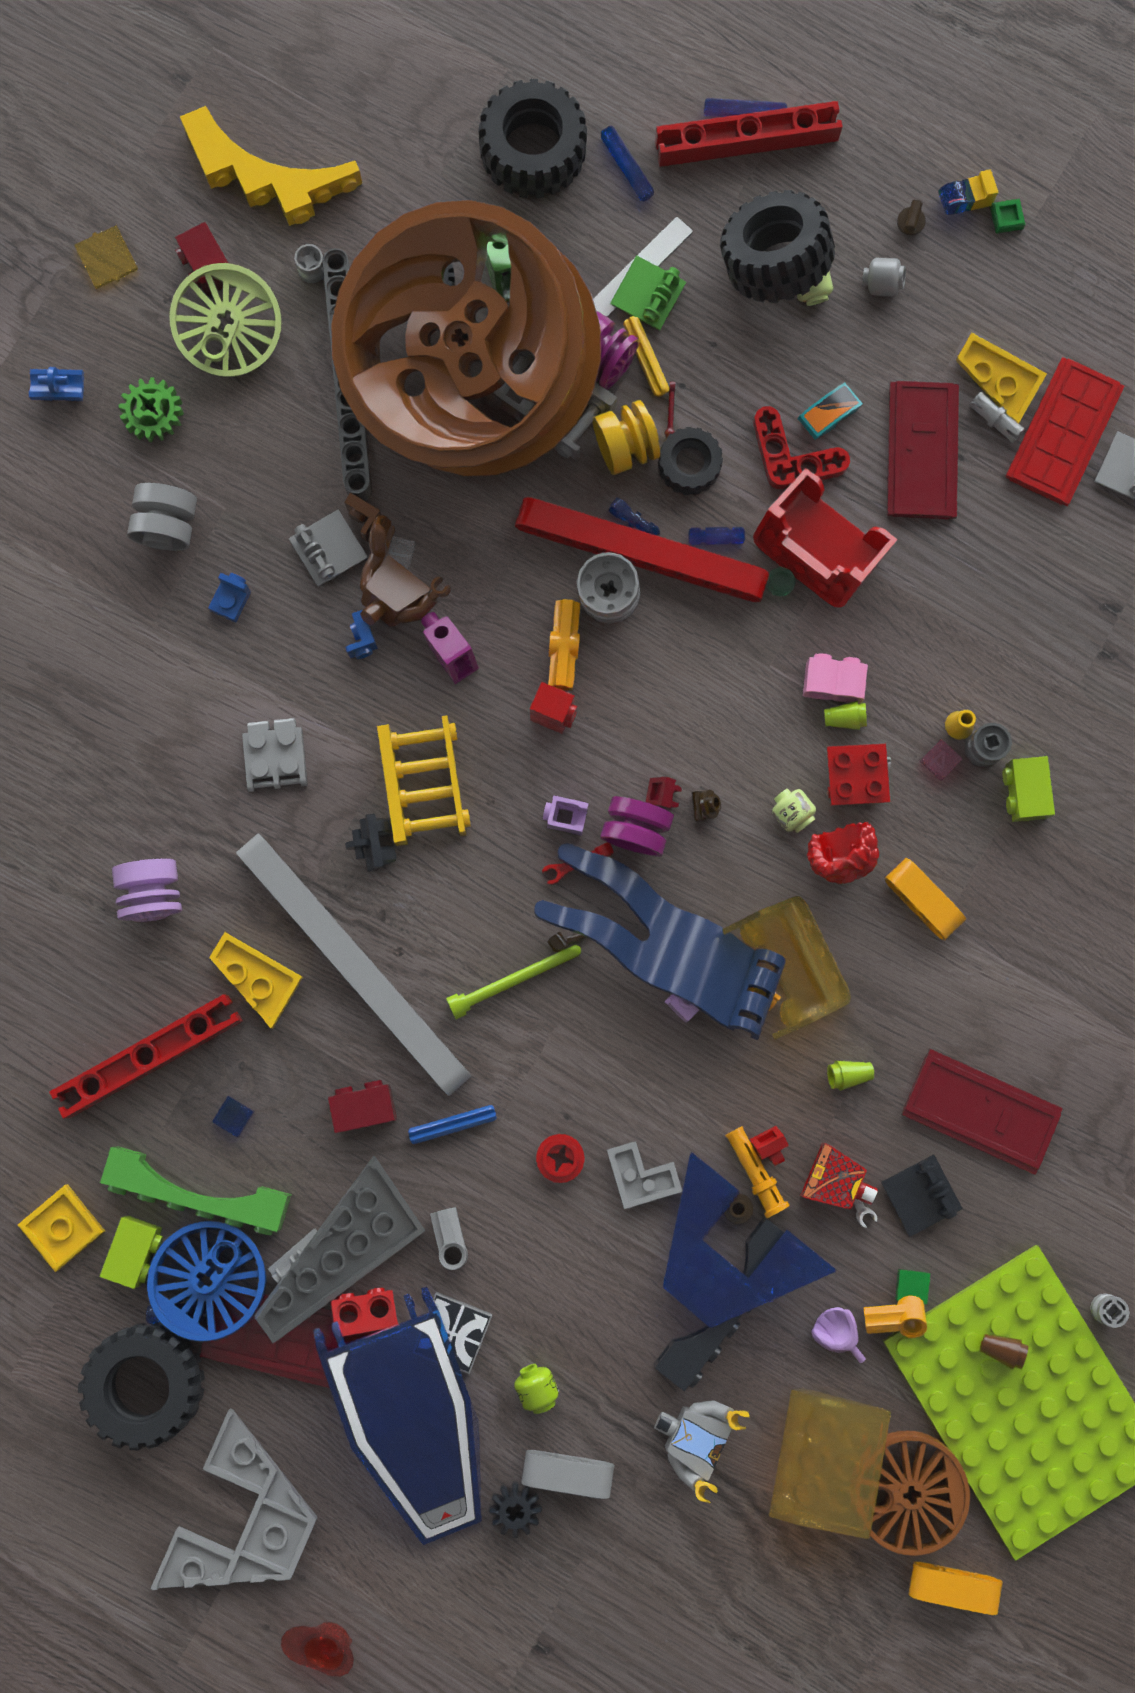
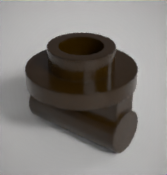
[897,200,926,235]
[692,789,721,822]

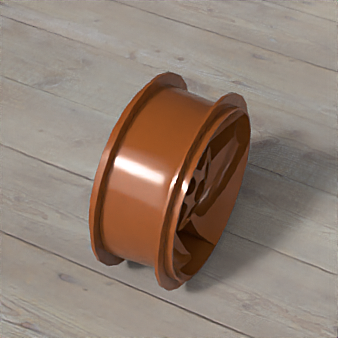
[331,200,601,476]

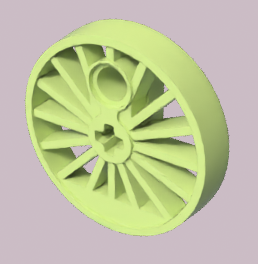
[170,263,281,377]

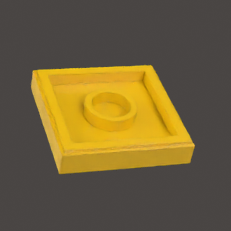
[18,1184,105,1272]

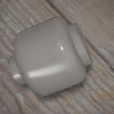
[863,258,906,297]

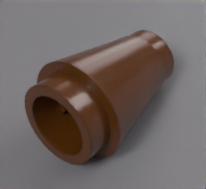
[980,1334,1028,1370]

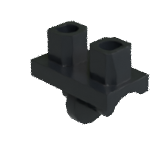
[345,814,396,872]

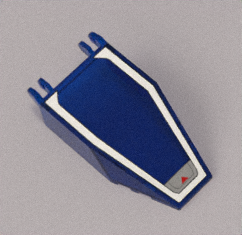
[313,1287,482,1545]

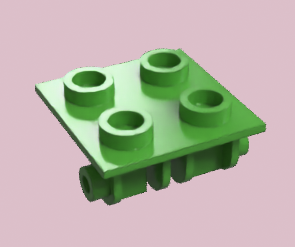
[610,255,686,331]

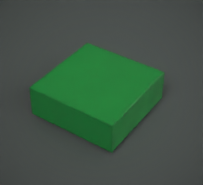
[990,199,1026,234]
[895,1269,930,1304]

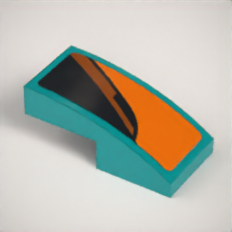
[797,382,863,440]

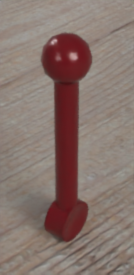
[664,381,676,438]

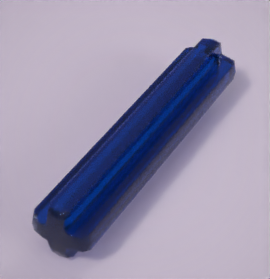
[704,98,787,117]
[601,126,654,202]

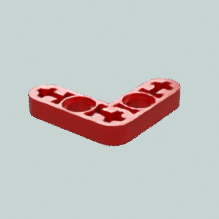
[753,406,850,489]

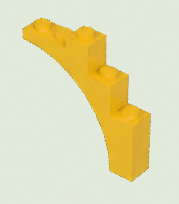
[180,106,362,226]

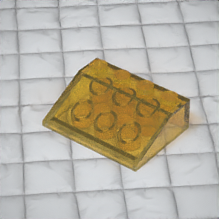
[769,1388,891,1539]

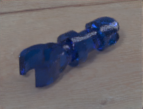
[608,497,661,535]

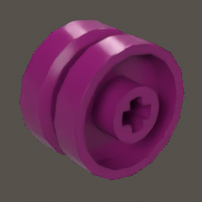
[600,796,674,857]

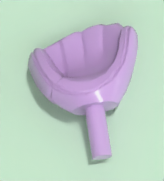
[811,1307,866,1363]

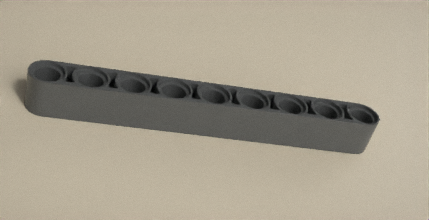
[323,248,372,501]

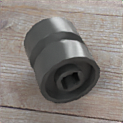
[964,723,1012,768]

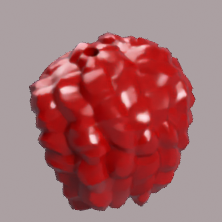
[807,822,880,884]

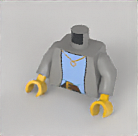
[654,1400,749,1503]

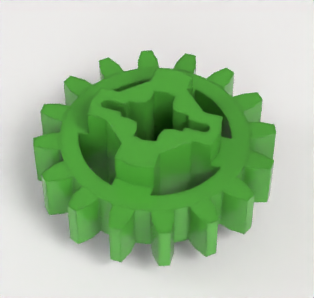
[119,377,184,442]

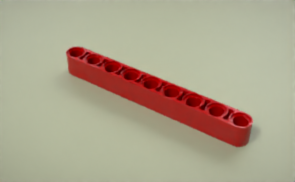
[514,497,770,602]

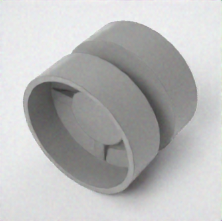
[127,483,197,551]

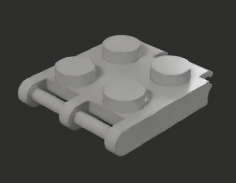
[242,718,307,792]

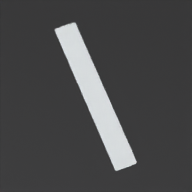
[593,217,692,317]

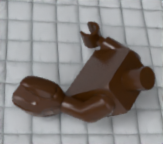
[360,515,451,627]

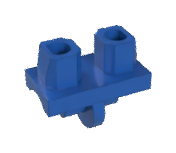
[29,367,84,401]

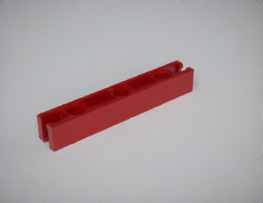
[655,101,843,167]
[49,994,243,1119]

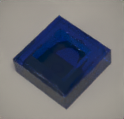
[212,1096,255,1138]

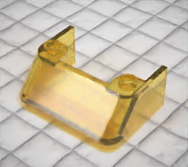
[722,896,851,1039]

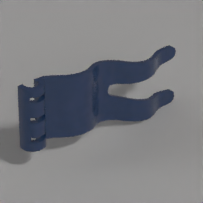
[534,843,786,1040]

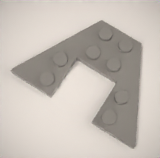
[151,1408,317,1590]

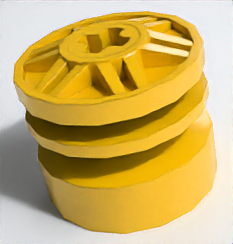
[592,400,661,475]

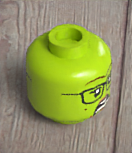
[514,1364,559,1414]

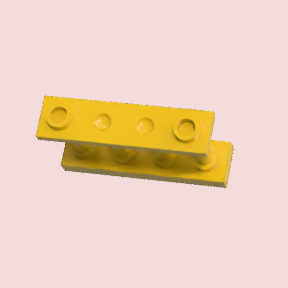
[377,715,471,846]

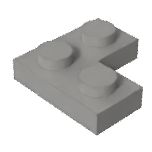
[607,1141,683,1209]

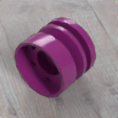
[596,311,640,390]

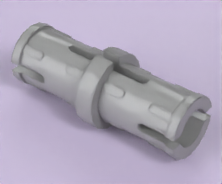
[969,392,1025,443]

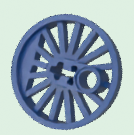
[147,1221,267,1341]

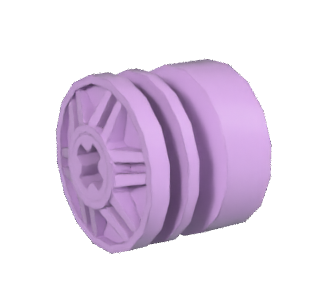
[112,859,182,922]

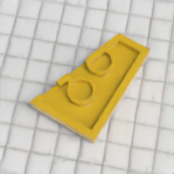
[956,333,1047,424]
[209,932,303,1029]

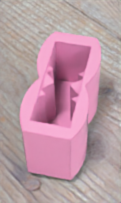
[803,654,868,703]

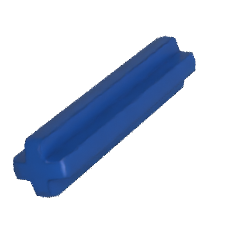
[408,1105,497,1144]

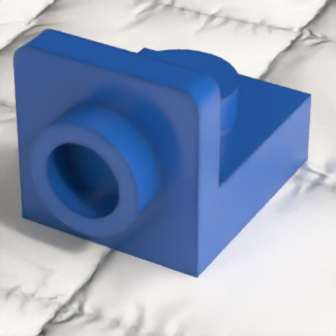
[208,573,251,623]
[345,610,378,659]

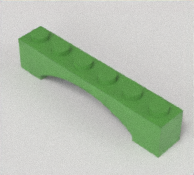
[100,1146,292,1235]

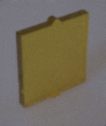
[74,225,139,289]

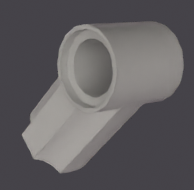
[430,1207,468,1270]

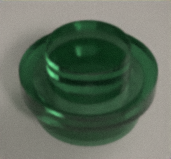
[766,567,796,597]

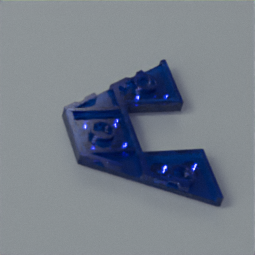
[663,1153,837,1328]

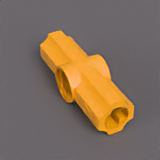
[548,599,580,691]

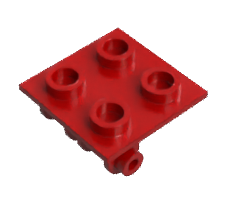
[827,744,890,806]

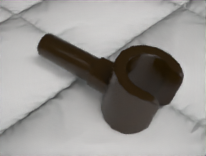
[547,931,587,952]

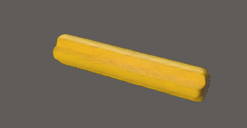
[623,316,669,397]

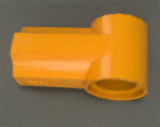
[864,1296,927,1338]

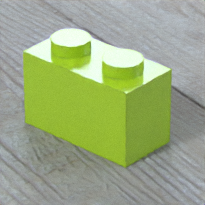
[1002,756,1055,822]
[99,1215,163,1289]

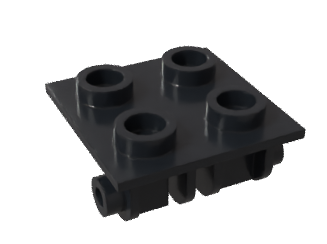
[881,1154,963,1237]

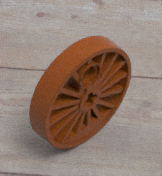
[850,1430,970,1556]

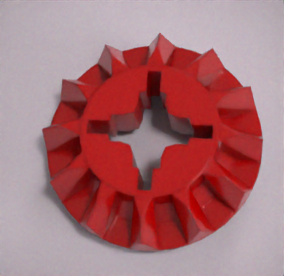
[536,1134,585,1183]

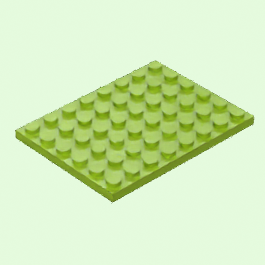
[882,1245,1135,1561]

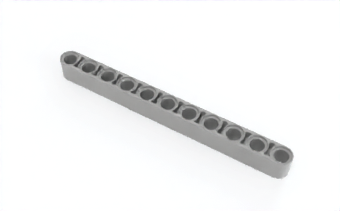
[236,833,471,1096]

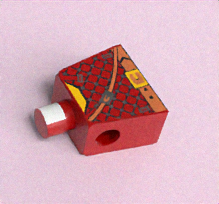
[800,1143,878,1210]

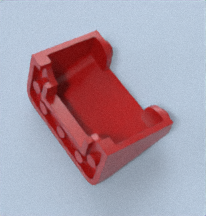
[753,468,897,608]

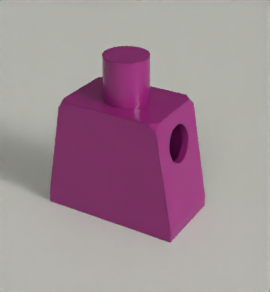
[421,612,479,684]

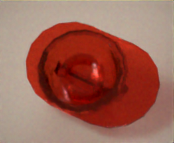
[281,1622,354,1677]

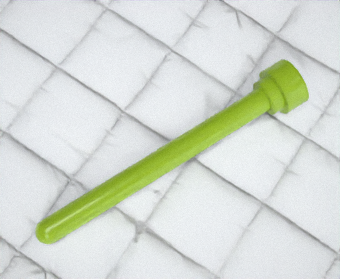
[446,945,581,1020]

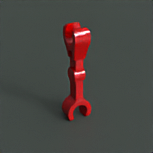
[542,842,614,885]

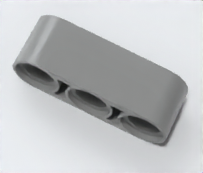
[521,1450,615,1499]

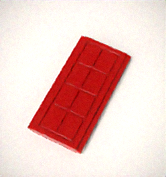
[1005,357,1124,506]

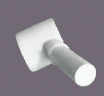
[854,1199,877,1228]

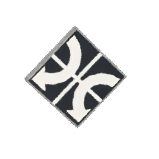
[413,1292,493,1374]

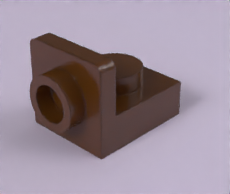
[344,493,382,542]

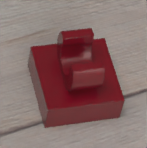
[646,777,682,809]

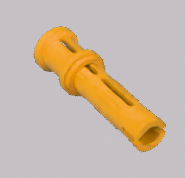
[725,1126,790,1218]

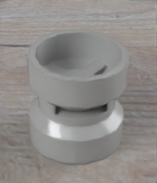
[294,244,324,283]
[1090,1293,1130,1328]

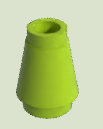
[824,701,867,730]
[827,1061,874,1091]

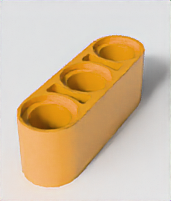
[884,858,966,941]
[908,1561,1003,1615]

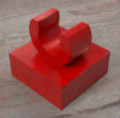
[749,1126,789,1166]

